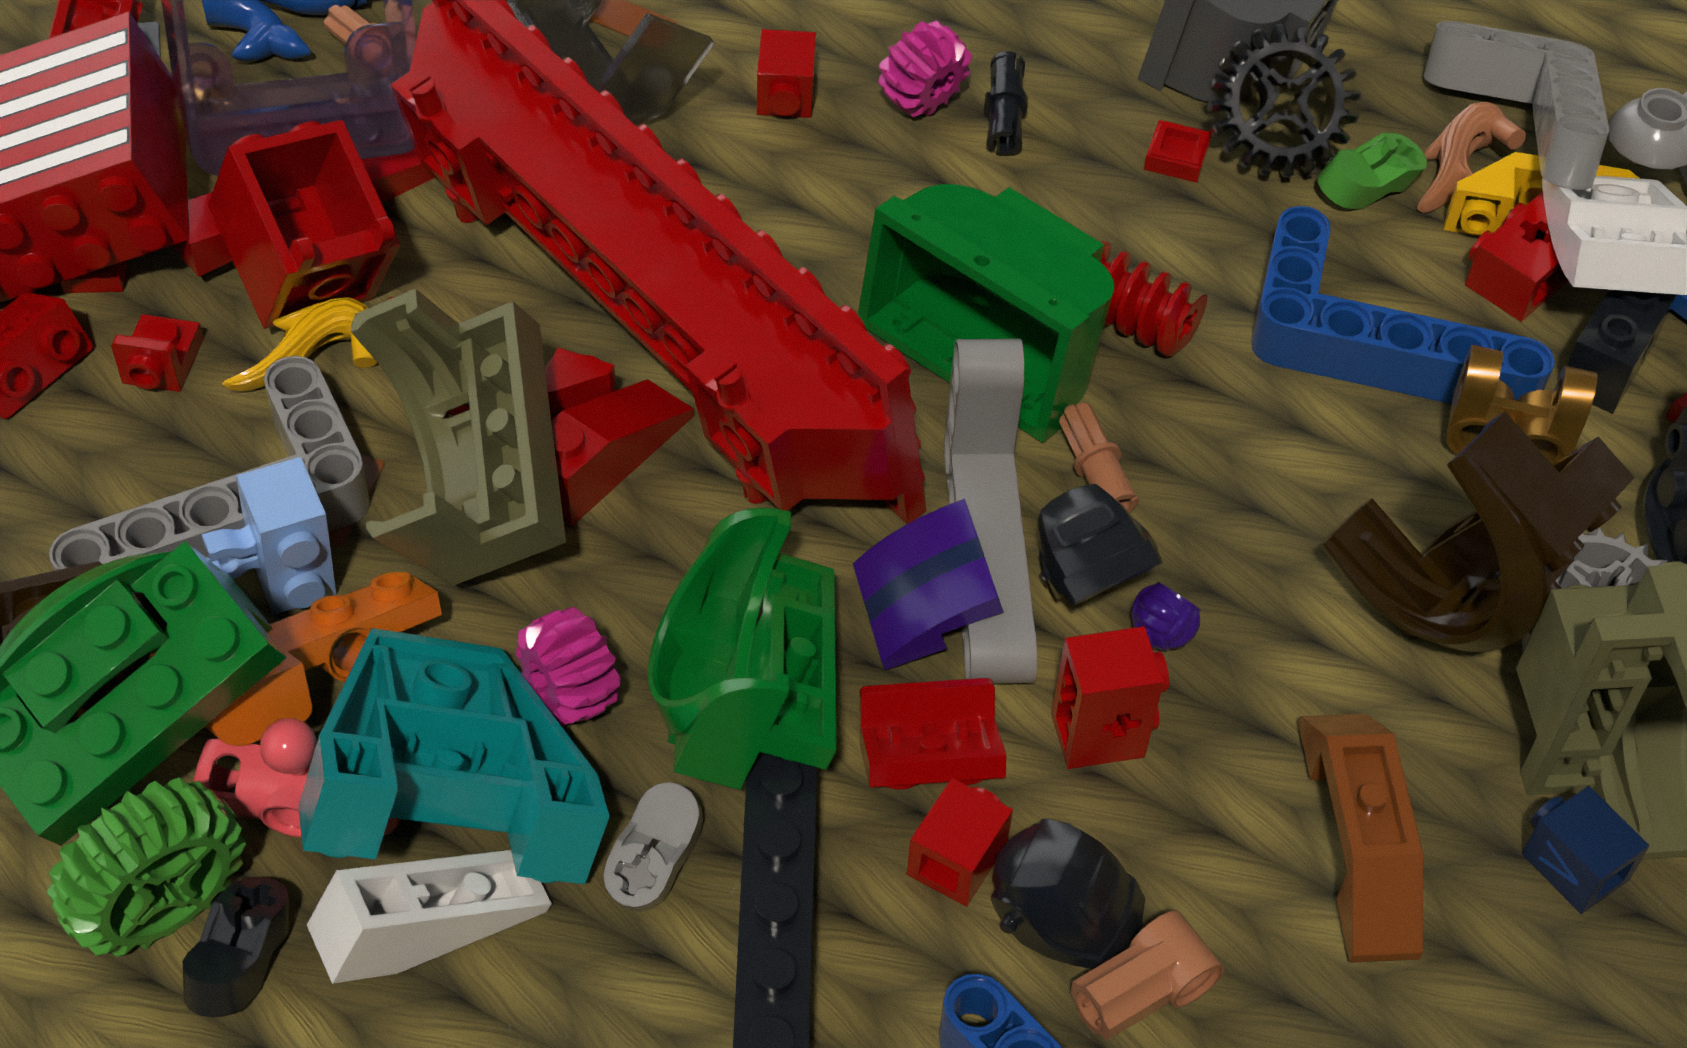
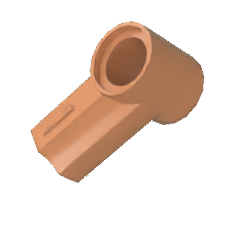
[1070,910,1224,1041]

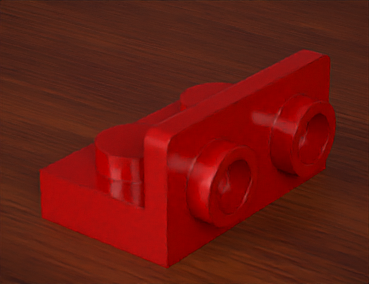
[0,292,93,419]

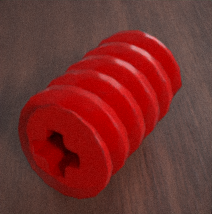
[1100,241,1207,357]

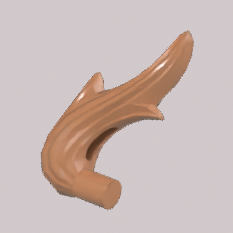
[1417,101,1526,213]

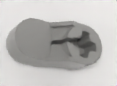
[603,782,703,912]

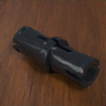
[984,51,1028,156]

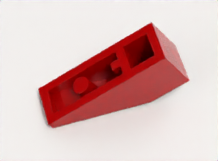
[551,379,694,527]

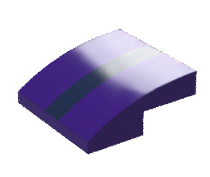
[853,498,1004,670]

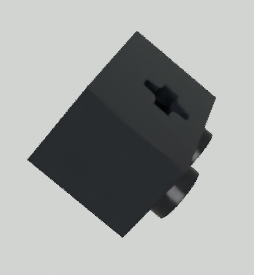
[1567,290,1676,414]

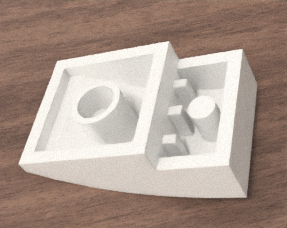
[1542,175,1687,295]

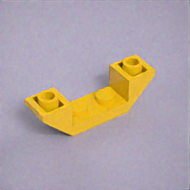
[1444,152,1640,236]

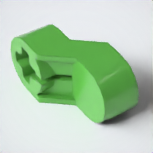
[1317,133,1428,209]

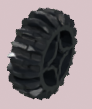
[1207,24,1361,178]

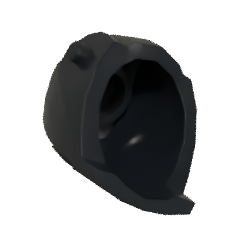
[1037,484,1163,606]
[991,819,1146,970]

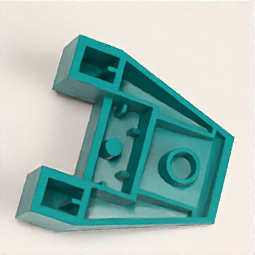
[298,628,610,884]

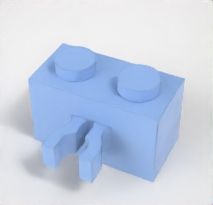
[202,457,336,615]

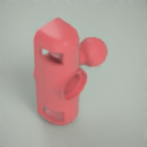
[194,718,401,837]

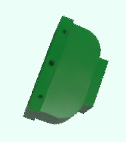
[858,184,1114,443]

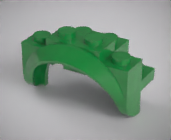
[648,508,836,790]

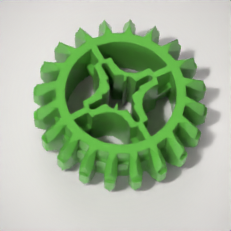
[46,777,246,957]

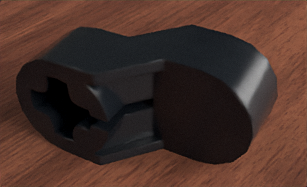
[182,877,289,1018]

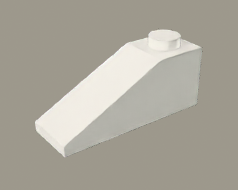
[307,850,552,984]

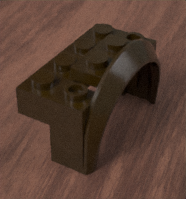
[1320,411,1635,652]

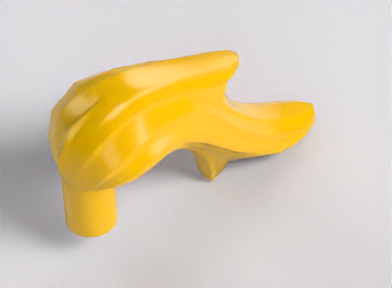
[222,297,377,391]

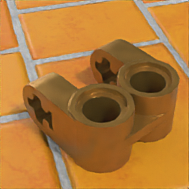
[1446,345,1597,464]

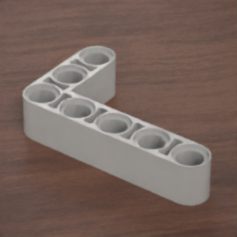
[1424,21,1610,190]
[944,339,1037,684]
[49,356,370,571]

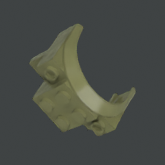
[1516,562,1687,860]

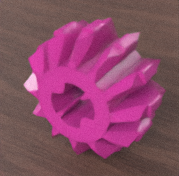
[878,20,972,117]
[516,606,620,726]

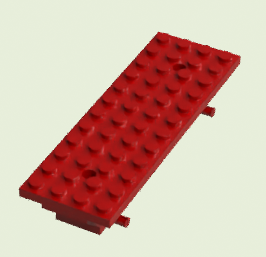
[390,0,927,524]

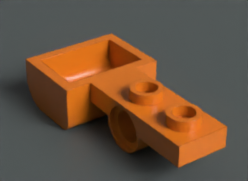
[149,571,442,746]

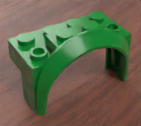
[0,541,287,846]

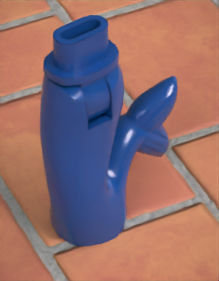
[202,0,367,61]

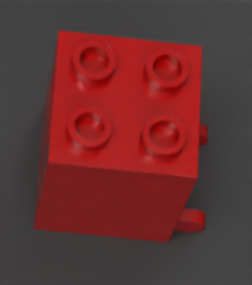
[208,119,401,329]

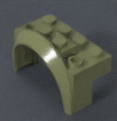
[351,288,566,586]

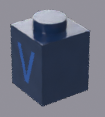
[1522,786,1650,914]

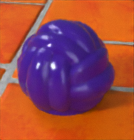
[1131,582,1201,651]

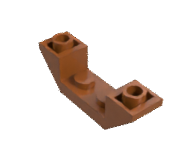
[1298,714,1424,963]

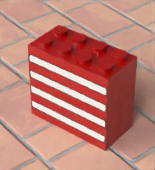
[0,12,189,302]

